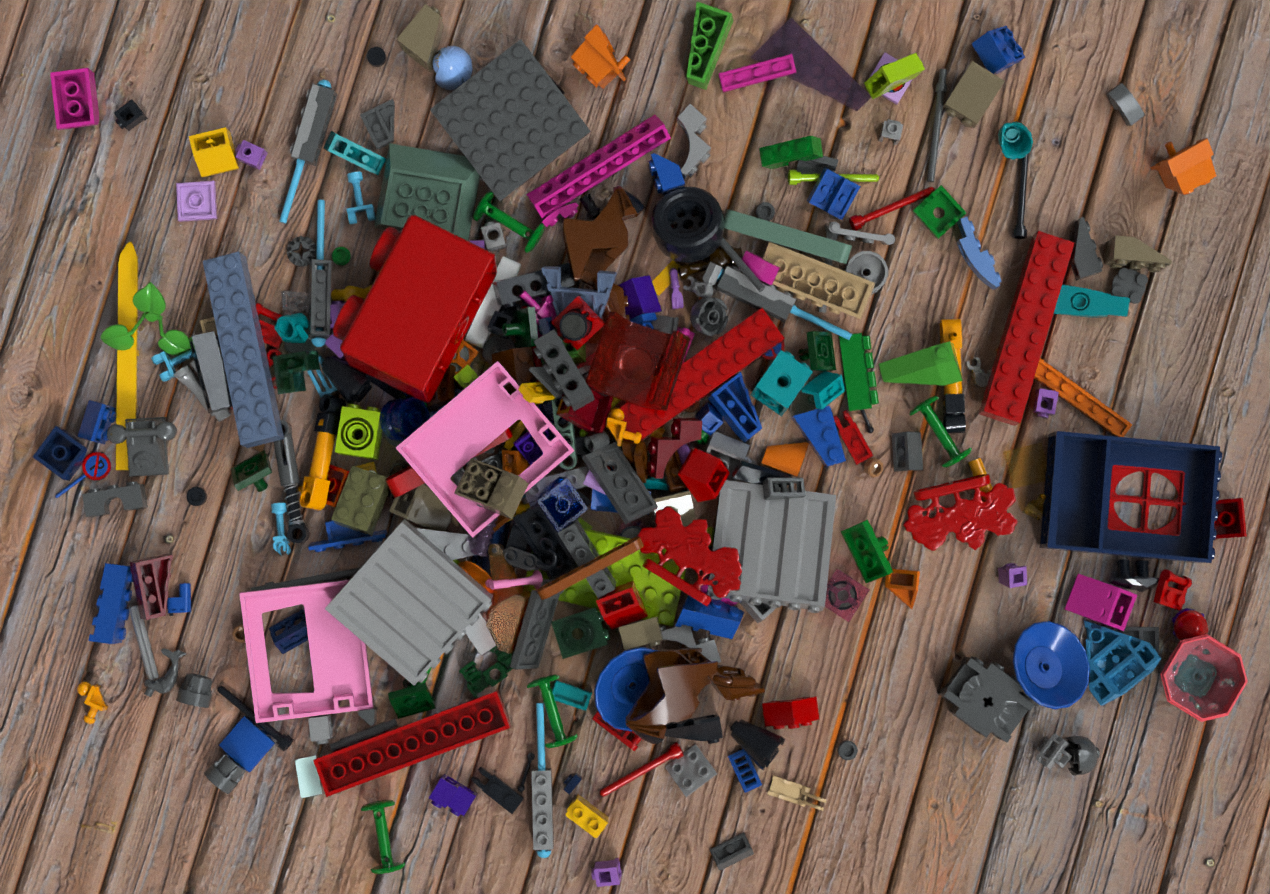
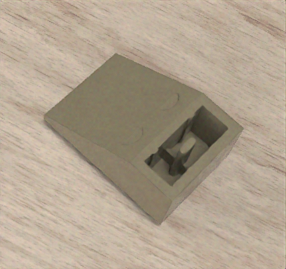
[1104,235,1172,272]
[455,458,529,519]
[389,484,452,532]

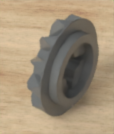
[286,236,316,267]

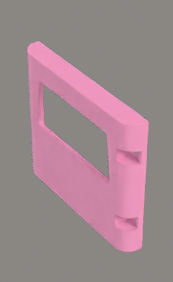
[396,361,574,538]
[239,580,373,723]

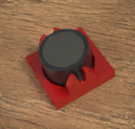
[551,296,605,350]

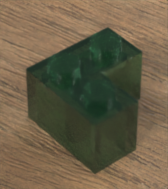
[272,350,320,395]

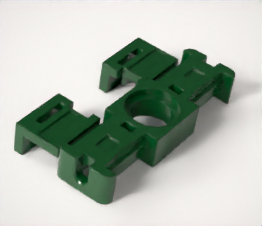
[459,639,514,698]

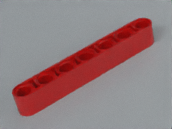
[385,428,513,498]

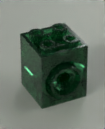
[551,607,611,659]

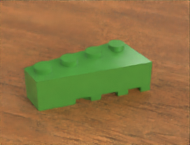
[687,2,733,90]

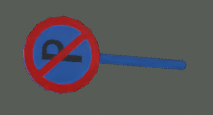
[55,452,111,498]

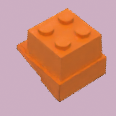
[571,24,630,89]
[1150,138,1217,195]

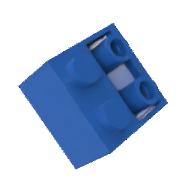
[972,26,1025,75]
[648,153,685,196]
[77,400,117,444]

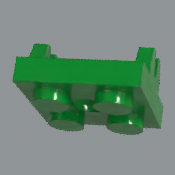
[912,185,967,239]

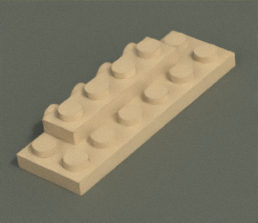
[763,242,875,319]

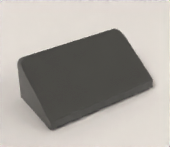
[709,833,754,870]

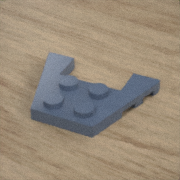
[542,266,616,328]

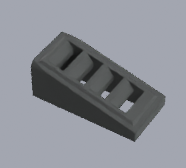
[763,478,806,500]

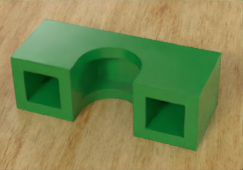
[759,136,823,169]

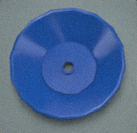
[1013,621,1090,710]
[594,647,658,731]

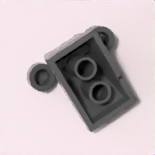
[107,417,177,477]

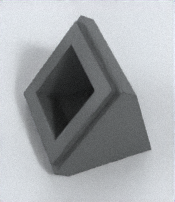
[358,707,377,726]

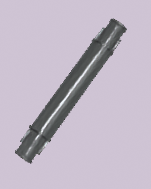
[330,718,398,752]

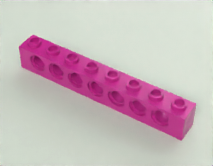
[526,115,671,218]

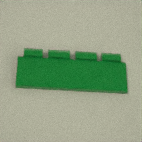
[839,333,879,411]

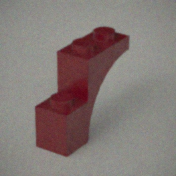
[647,418,702,479]

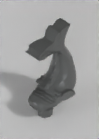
[144,649,186,697]

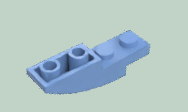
[956,217,1001,290]

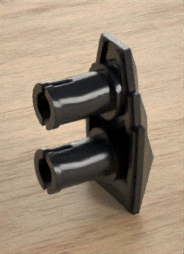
[1110,559,1159,592]

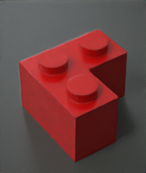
[762,696,820,730]

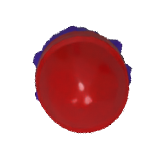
[1172,608,1208,646]

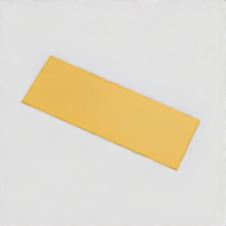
[652,260,679,296]

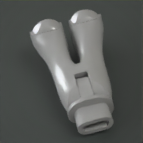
[173,361,232,422]

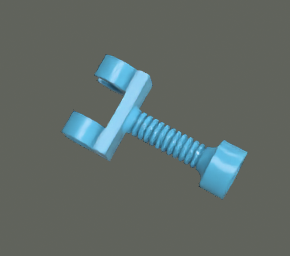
[346,172,376,224]
[151,350,193,382]
[271,503,291,556]

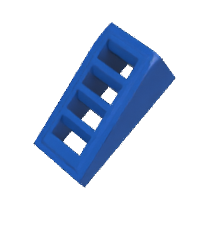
[728,749,762,793]

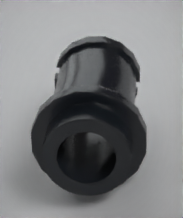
[580,194,600,220]

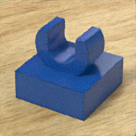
[630,312,657,334]

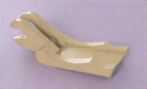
[768,776,826,811]

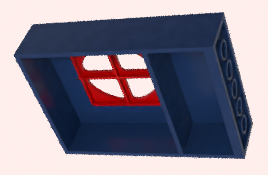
[1039,431,1222,563]

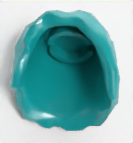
[998,121,1033,160]

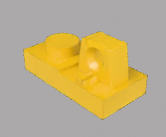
[518,382,555,405]

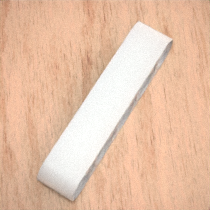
[465,256,521,349]

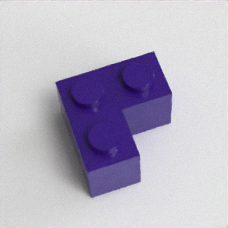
[429,774,477,816]

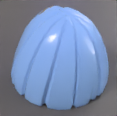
[432,46,473,90]

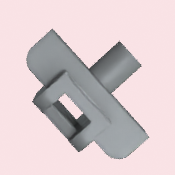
[1036,733,1072,769]

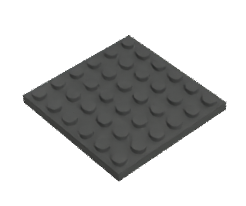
[430,39,591,202]

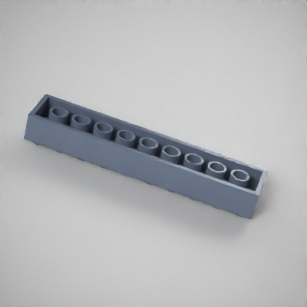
[203,252,284,448]

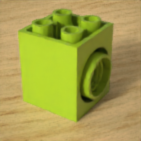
[335,404,385,460]

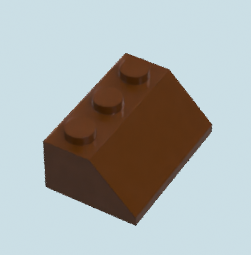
[491,347,539,406]

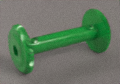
[473,192,545,253]
[909,396,972,468]
[527,674,578,748]
[361,800,405,874]

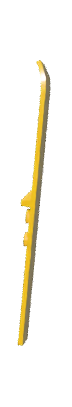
[116,242,139,470]

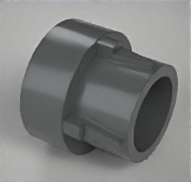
[176,673,212,708]
[204,753,246,794]

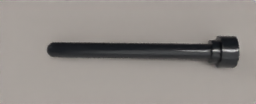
[1011,153,1029,239]
[217,686,294,752]

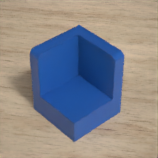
[695,402,723,436]

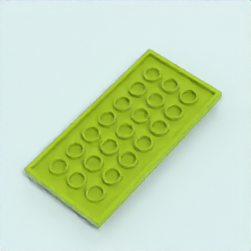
[523,521,686,627]

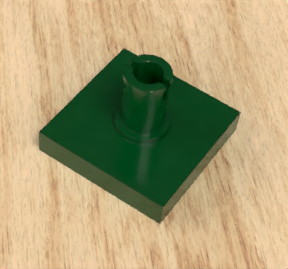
[502,307,538,348]
[798,331,836,371]
[231,450,272,492]
[388,679,436,719]

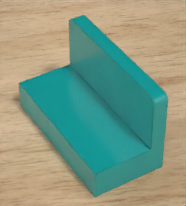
[801,371,845,410]

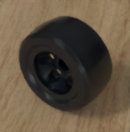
[651,187,724,263]

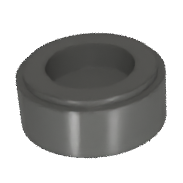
[756,202,775,221]
[838,740,858,760]

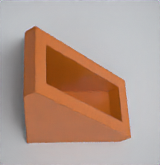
[885,569,920,609]

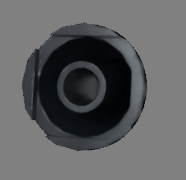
[321,356,376,404]
[730,720,785,771]

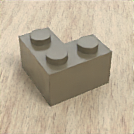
[618,617,663,650]

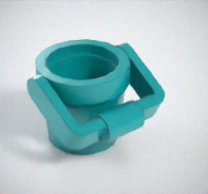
[274,312,309,343]

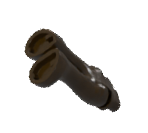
[677,246,743,281]

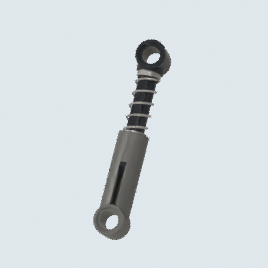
[274,420,309,544]

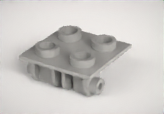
[665,744,717,798]

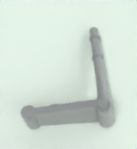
[819,222,895,313]

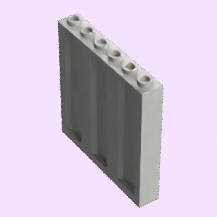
[707,480,836,613]
[325,519,493,685]

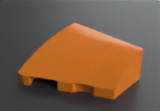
[760,442,809,477]

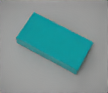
[552,680,592,711]

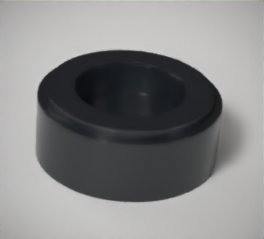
[367,47,386,67]
[187,487,207,506]

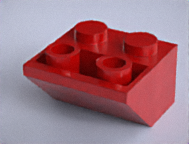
[678,448,730,502]
[596,581,648,630]

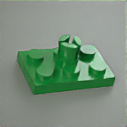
[841,520,893,583]

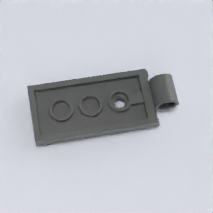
[582,431,658,524]
[510,579,564,670]

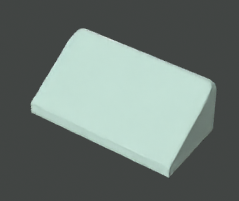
[295,755,322,798]

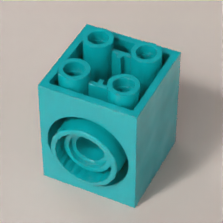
[750,350,813,417]

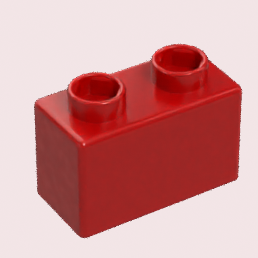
[333,215,497,404]

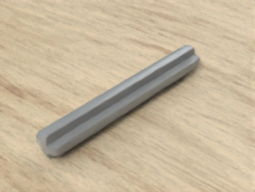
[129,605,159,680]

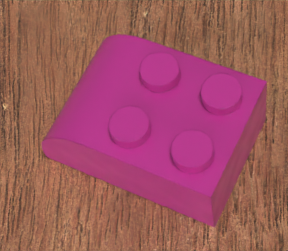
[50,68,99,130]

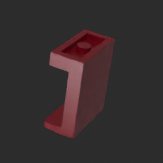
[556,384,613,434]

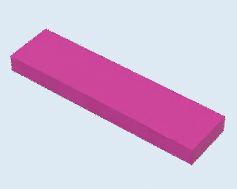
[718,54,797,93]

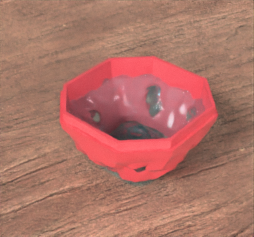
[1160,634,1248,722]

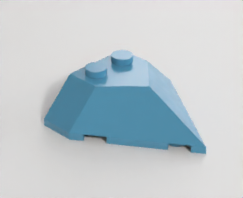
[1084,620,1161,706]

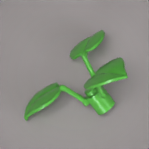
[101,282,191,355]

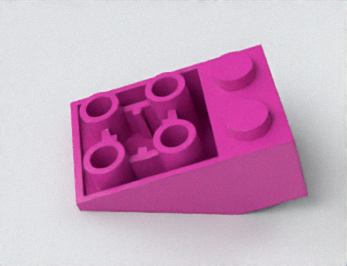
[1064,573,1137,631]

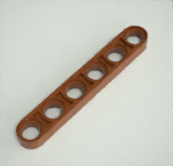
[537,536,644,600]

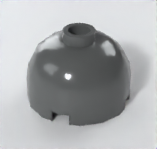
[690,297,728,336]
[1065,736,1100,776]

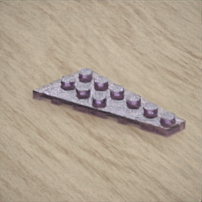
[751,18,871,111]

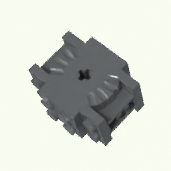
[938,656,1035,743]

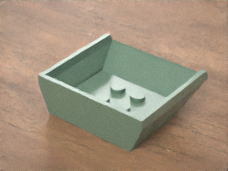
[374,143,480,241]

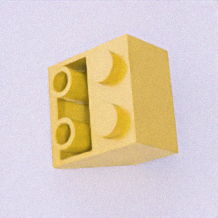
[189,127,239,178]

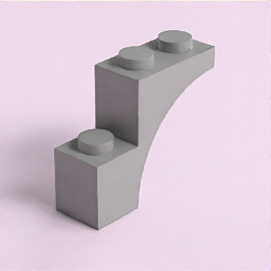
[677,104,711,179]
[660,622,721,663]

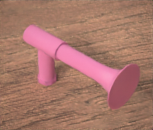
[485,570,543,590]

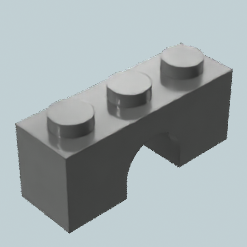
[82,481,148,518]

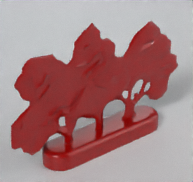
[903,474,1018,551]
[637,507,742,606]

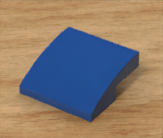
[807,167,861,220]
[219,716,275,772]

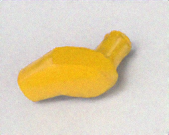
[331,285,372,301]

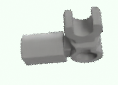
[683,262,723,298]
[965,357,992,388]

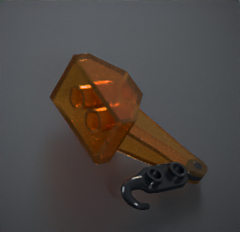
[486,543,558,654]

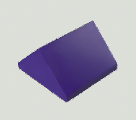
[618,275,662,319]

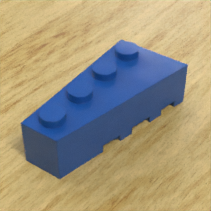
[88,563,133,644]

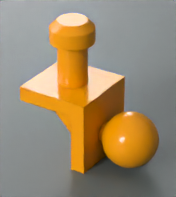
[606,408,642,446]
[77,682,108,724]

